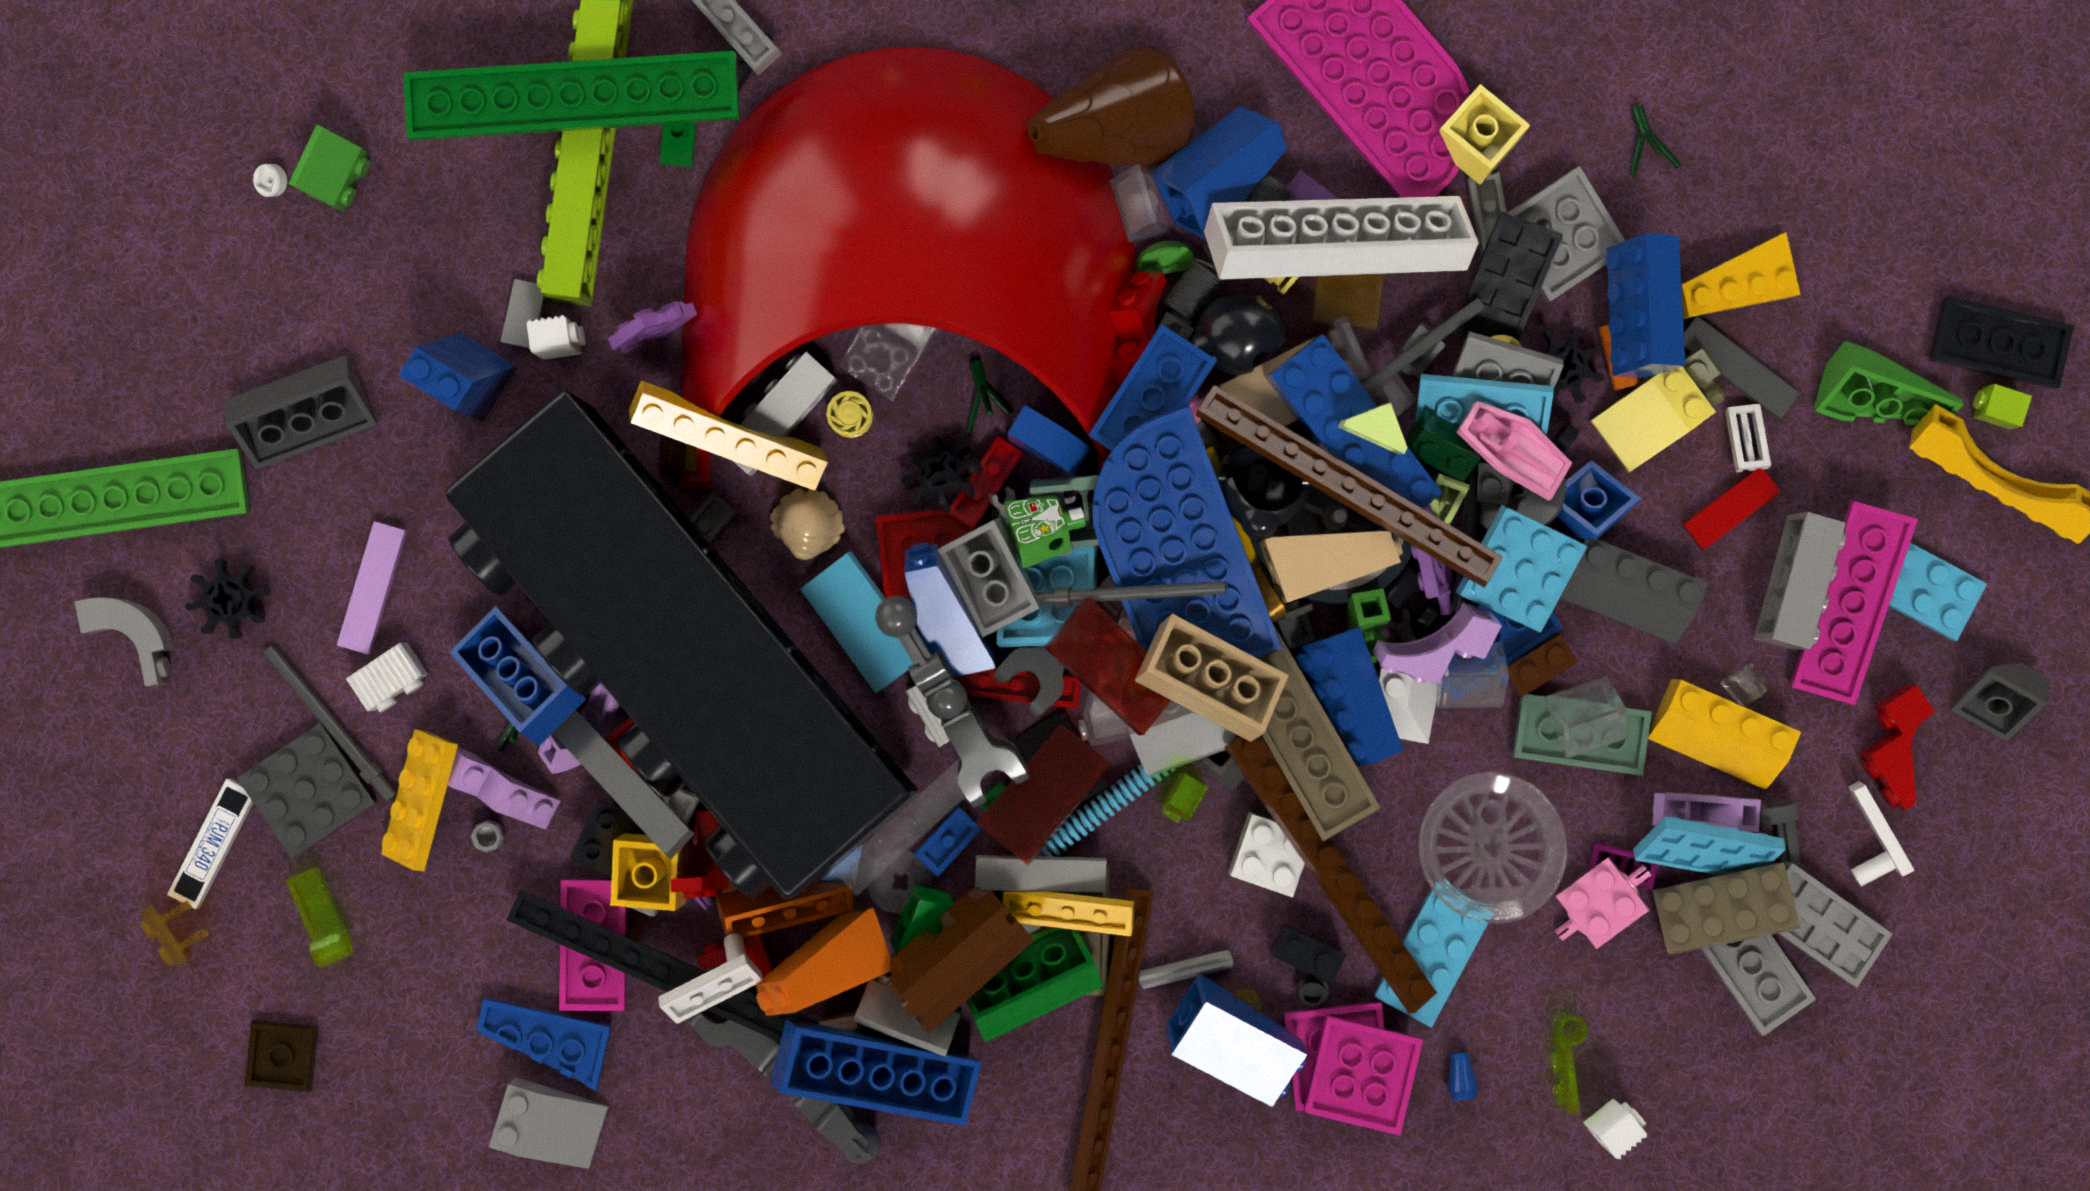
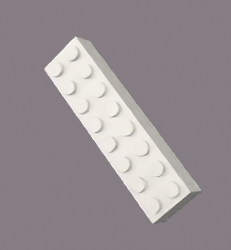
[1204,196,1479,279]

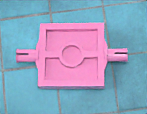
[1555,857,1652,949]

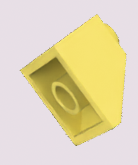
[1439,84,1530,185]

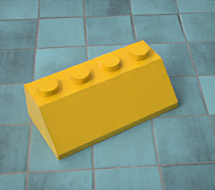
[1648,679,1801,790]

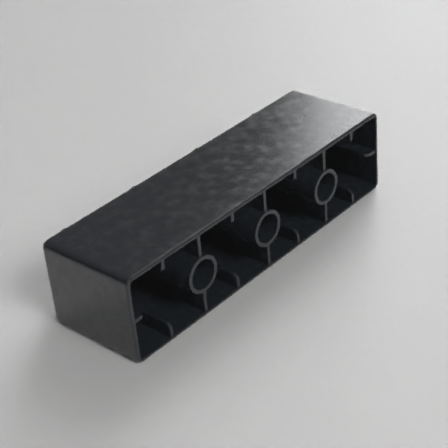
[445,389,920,899]

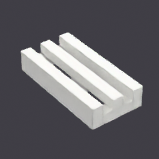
[1725,404,1771,472]

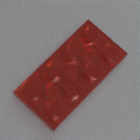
[1044,597,1171,736]
[977,724,1111,866]

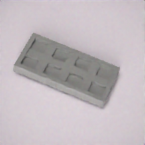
[1777,861,1893,988]

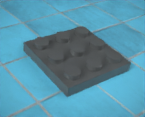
[237,723,376,859]

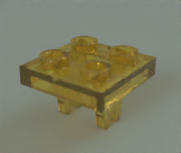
[1312,273,1384,330]
[139,901,210,970]

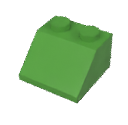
[288,125,370,212]

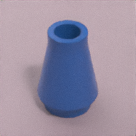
[1447,1053,1480,1101]

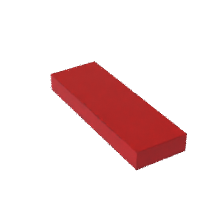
[945,434,1024,531]
[1682,468,1781,550]

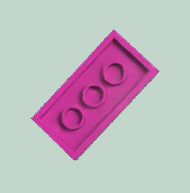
[559,879,628,1011]

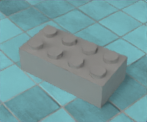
[1753,512,1847,650]

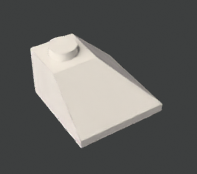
[1376,668,1440,744]

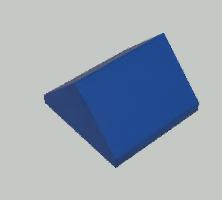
[1556,460,1641,540]

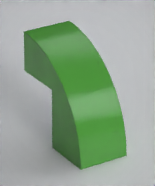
[1347,588,1391,666]

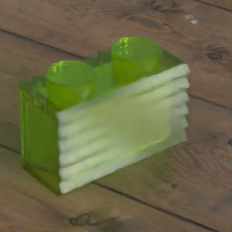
[1159,769,1208,823]

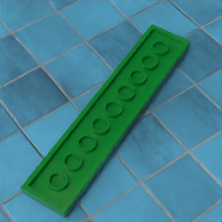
[403,51,740,141]

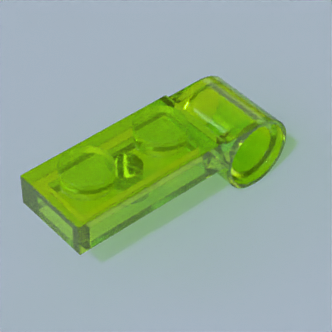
[285,866,353,969]
[1549,1011,1588,1114]

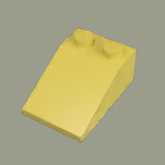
[1590,367,1716,473]

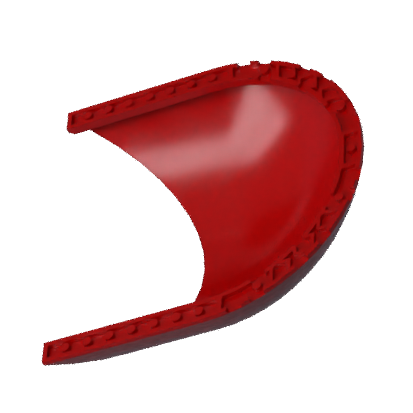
[677,47,1135,490]

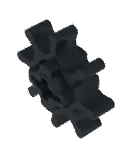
[1530,327,1604,405]
[901,436,983,513]
[185,559,271,639]

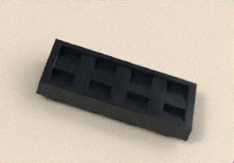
[1451,211,1563,344]

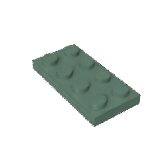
[1512,694,1652,776]

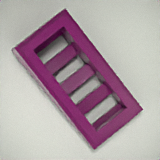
[1588,842,1658,890]

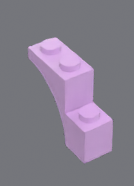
[1372,602,1502,684]
[448,748,560,829]

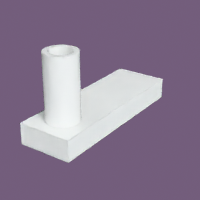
[1848,781,1915,887]
[658,933,763,1024]

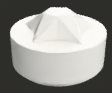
[253,164,287,197]

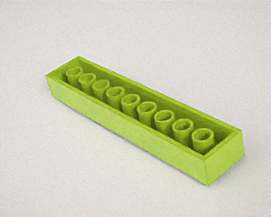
[537,0,634,307]

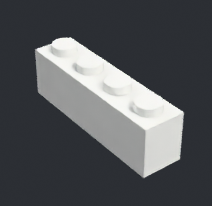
[732,352,837,476]

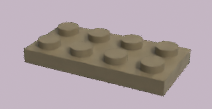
[1652,862,1801,955]

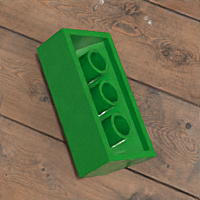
[966,927,1103,1042]

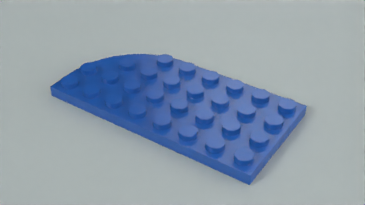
[1093,404,1282,658]

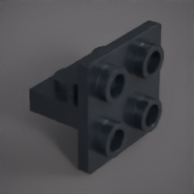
[570,800,647,876]

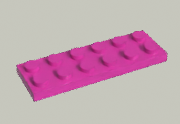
[1789,500,1918,705]

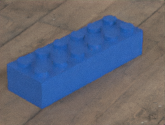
[1265,334,1442,533]
[770,1018,982,1126]

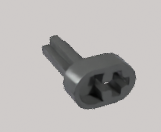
[1759,800,1801,866]

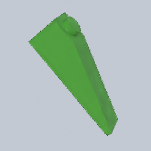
[1814,341,1964,425]

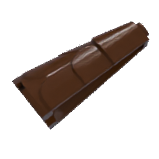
[1025,45,1195,170]

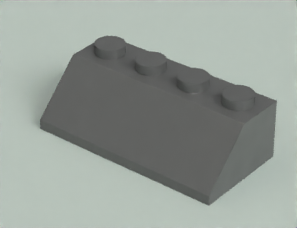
[225,355,377,470]
[1560,539,1708,644]

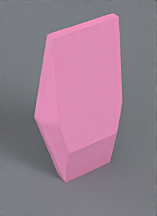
[1456,401,1572,501]

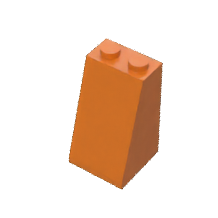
[755,907,892,1016]

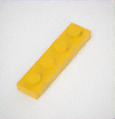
[1003,890,1134,936]

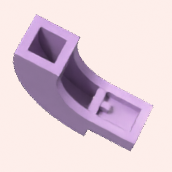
[538,683,626,774]
[1652,792,1761,832]

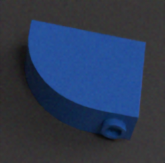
[1008,405,1094,477]

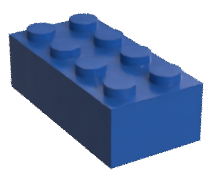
[1606,233,1685,378]
[449,606,586,746]
[1292,627,1404,767]

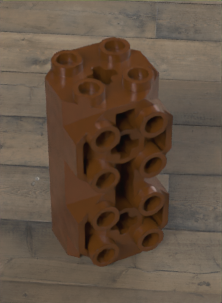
[885,887,1034,1033]

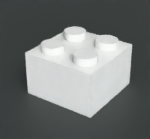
[1228,812,1305,897]

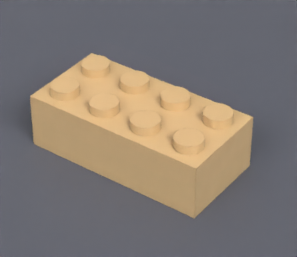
[1135,614,1289,742]

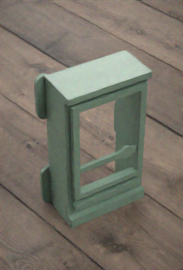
[1030,474,1099,557]

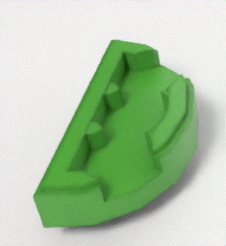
[1135,241,1198,274]

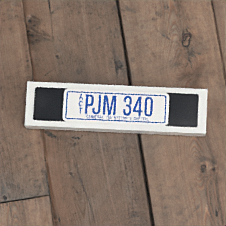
[167,778,253,909]

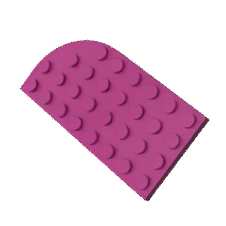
[1246,0,1469,198]

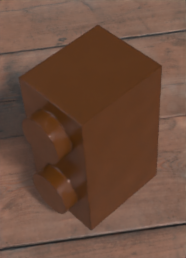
[1499,634,1578,697]

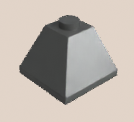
[1950,663,2050,742]

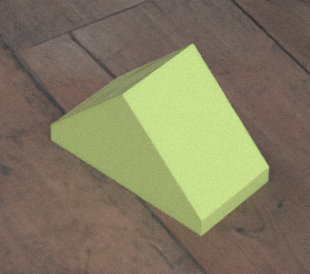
[1338,403,1408,454]
[1429,473,1470,525]

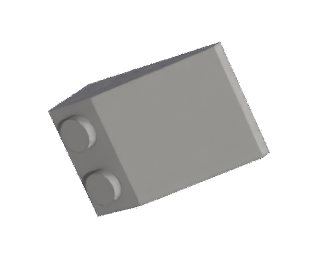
[937,517,1041,638]
[489,1077,609,1169]

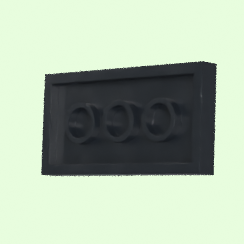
[1929,296,2074,390]

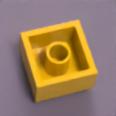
[610,833,689,911]

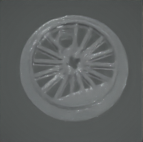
[1419,772,1567,923]

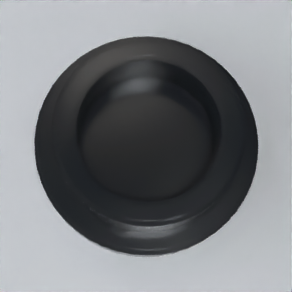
[1297,974,1329,1007]

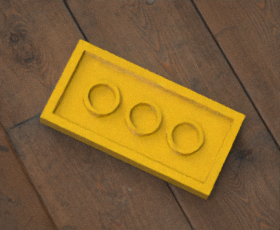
[381,729,458,872]

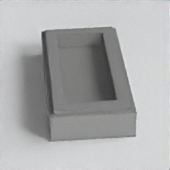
[500,279,546,349]

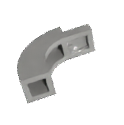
[75,598,175,687]

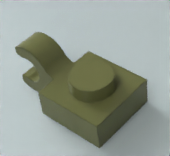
[1683,345,1726,407]

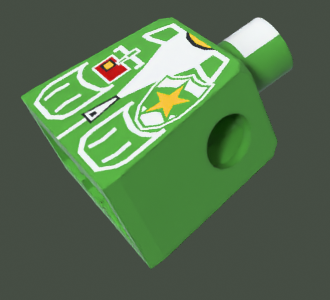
[1004,495,1086,569]

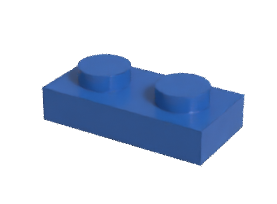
[913,807,981,877]

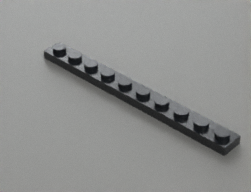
[507,890,820,1042]

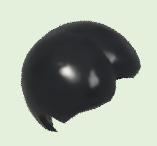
[1189,292,1287,376]
[1217,444,1309,540]

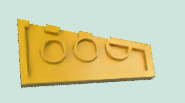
[1681,232,1801,319]

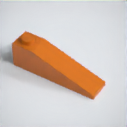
[716,882,854,939]

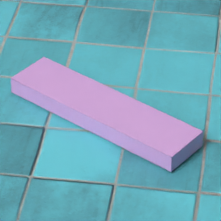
[337,521,407,654]

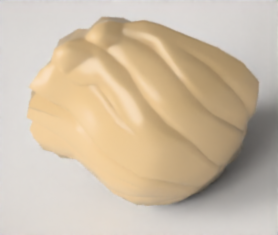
[770,488,845,560]

